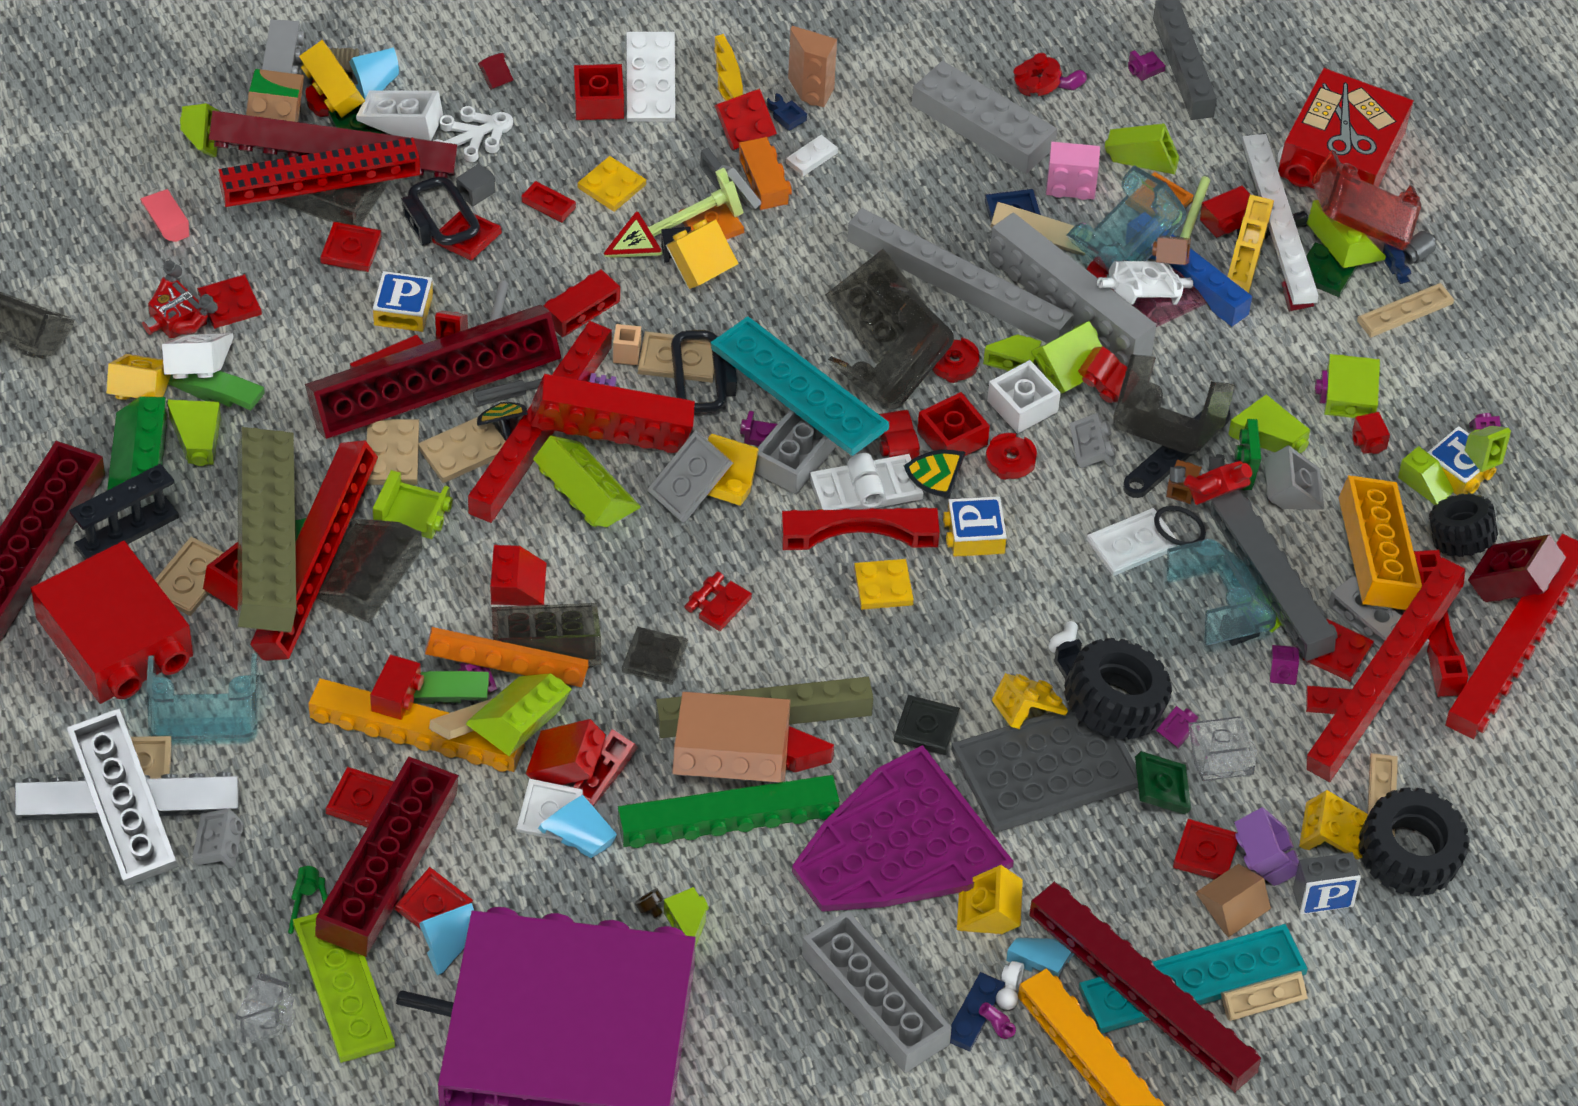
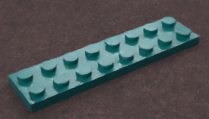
[711,316,889,456]
[1078,924,1308,1034]

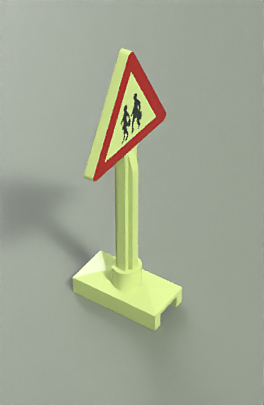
[604,168,744,258]

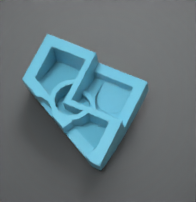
[349,47,399,99]
[538,795,617,858]
[419,903,474,976]
[1006,938,1073,977]

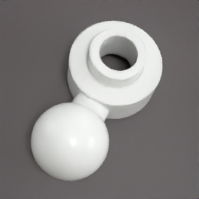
[996,961,1024,1010]

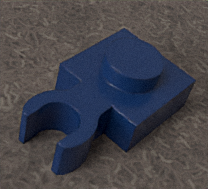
[767,93,807,131]
[1383,240,1411,284]

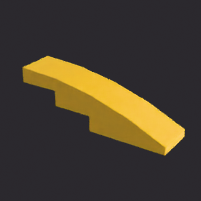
[714,34,743,101]
[1227,194,1274,293]

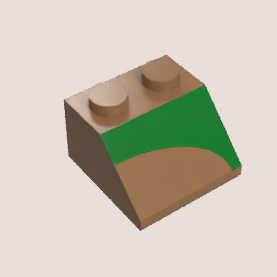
[246,69,304,122]

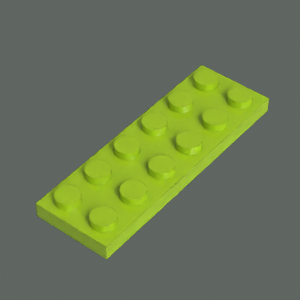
[293,912,395,1063]

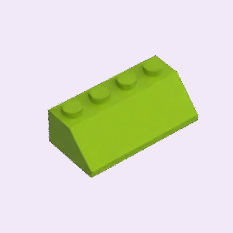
[533,435,641,527]
[466,673,572,756]

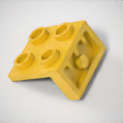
[708,434,759,506]
[992,673,1068,729]
[1299,790,1368,859]

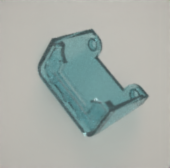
[1066,165,1186,273]

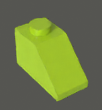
[180,103,220,157]
[983,334,1042,371]
[1464,426,1511,472]
[1398,446,1454,505]
[664,887,709,948]

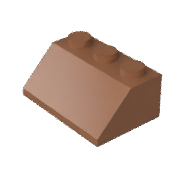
[788,26,837,107]

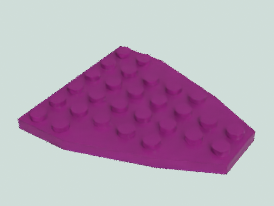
[792,745,1014,912]

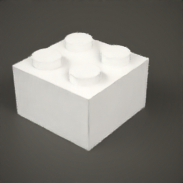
[987,360,1061,434]

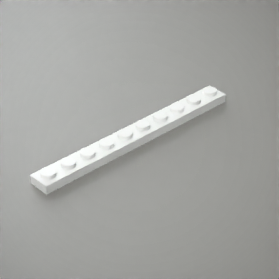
[1242,134,1318,305]

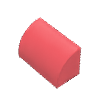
[140,189,189,242]

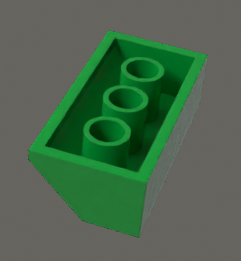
[107,397,168,496]

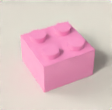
[1046,142,1100,200]

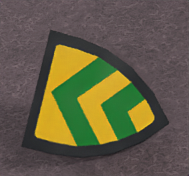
[477,402,528,441]
[903,449,966,498]

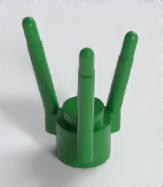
[288,866,328,934]

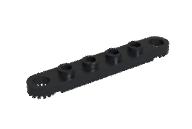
[1123,403,1230,498]

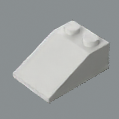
[356,90,443,141]
[162,333,233,379]

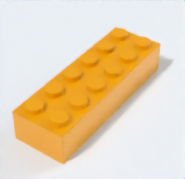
[1339,475,1422,610]

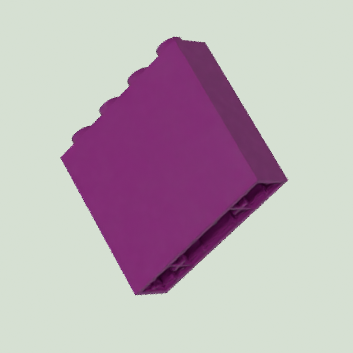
[438,907,696,1106]

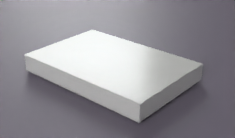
[1087,508,1180,576]

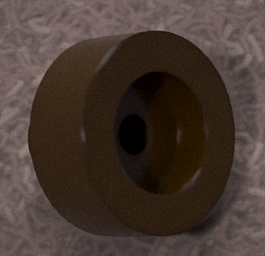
[635,888,664,918]

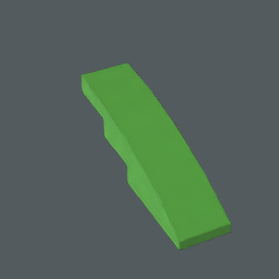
[168,371,265,411]
[413,671,489,704]

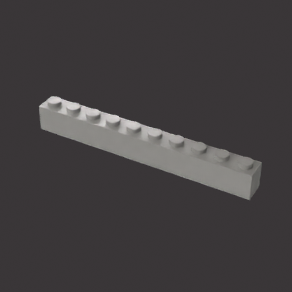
[847,208,1073,343]

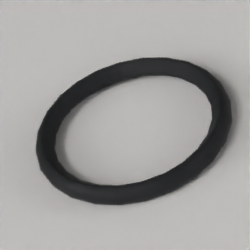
[1154,505,1206,547]

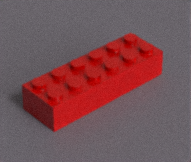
[531,374,695,453]

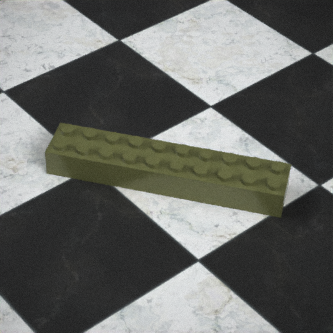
[237,427,296,632]

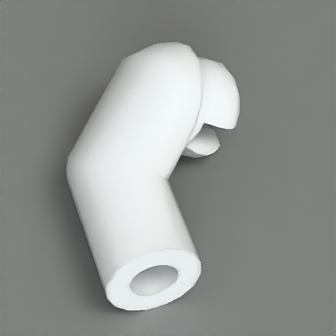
[1048,621,1078,653]

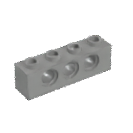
[1328,576,1430,668]

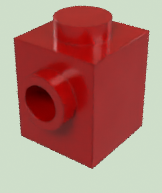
[1352,412,1390,454]

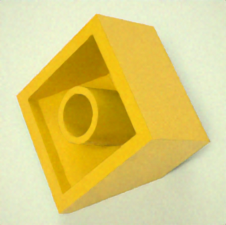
[106,354,171,400]
[957,865,1023,934]

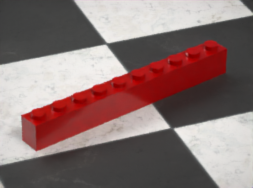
[468,320,612,523]
[250,440,378,661]
[1445,533,1578,740]
[1307,557,1465,782]

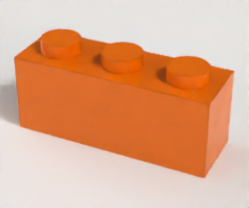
[739,137,792,210]

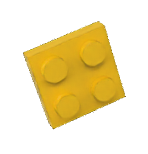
[577,156,646,212]
[854,559,914,610]

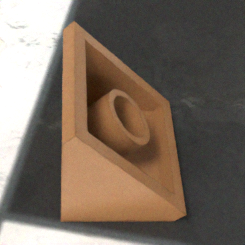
[1196,864,1271,938]

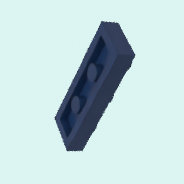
[950,972,1005,1052]

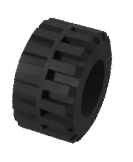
[1429,493,1498,557]

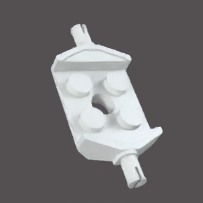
[1097,261,1193,305]

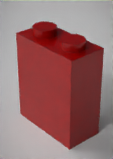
[526,719,606,785]

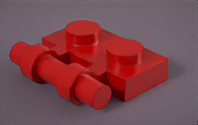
[684,571,752,631]

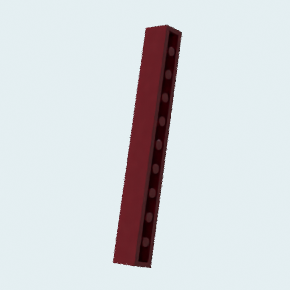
[209,111,457,178]
[1029,881,1261,1092]

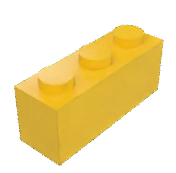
[299,40,365,117]

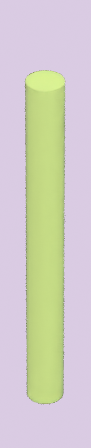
[1180,176,1210,238]

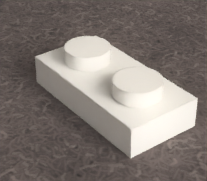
[786,135,838,177]

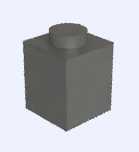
[456,163,495,207]

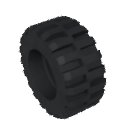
[1064,638,1172,740]
[1359,787,1470,896]

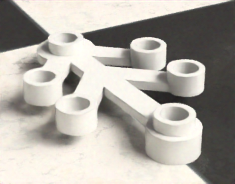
[433,106,513,162]

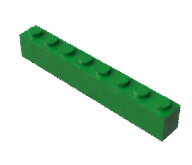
[618,775,840,848]

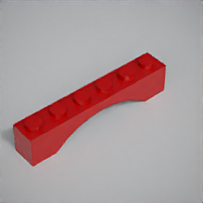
[781,507,940,550]
[1414,550,1468,697]

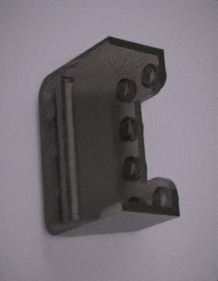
[0,292,75,360]

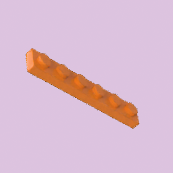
[425,627,588,687]

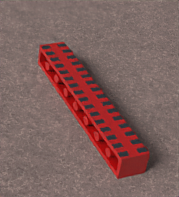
[218,137,420,207]

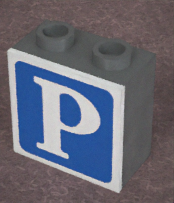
[1293,852,1361,914]

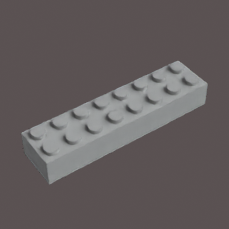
[989,212,1157,371]

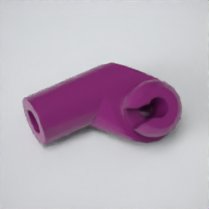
[1058,70,1087,90]
[979,1002,1016,1039]

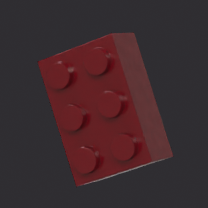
[1468,534,1566,602]

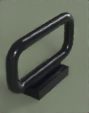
[401,177,480,246]
[671,330,737,413]

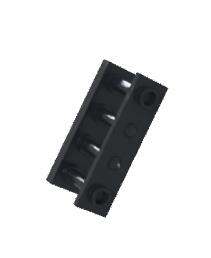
[69,463,179,560]

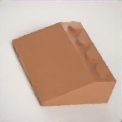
[673,692,791,782]

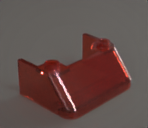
[1311,150,1422,250]

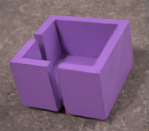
[1234,807,1299,886]

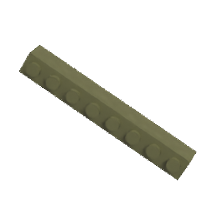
[656,676,873,739]

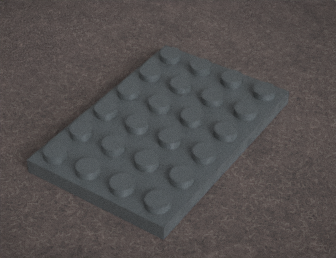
[951,707,1138,833]

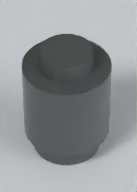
[1401,231,1436,265]

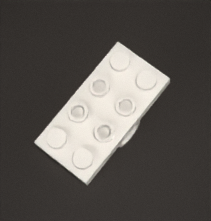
[627,32,675,122]
[810,453,923,510]

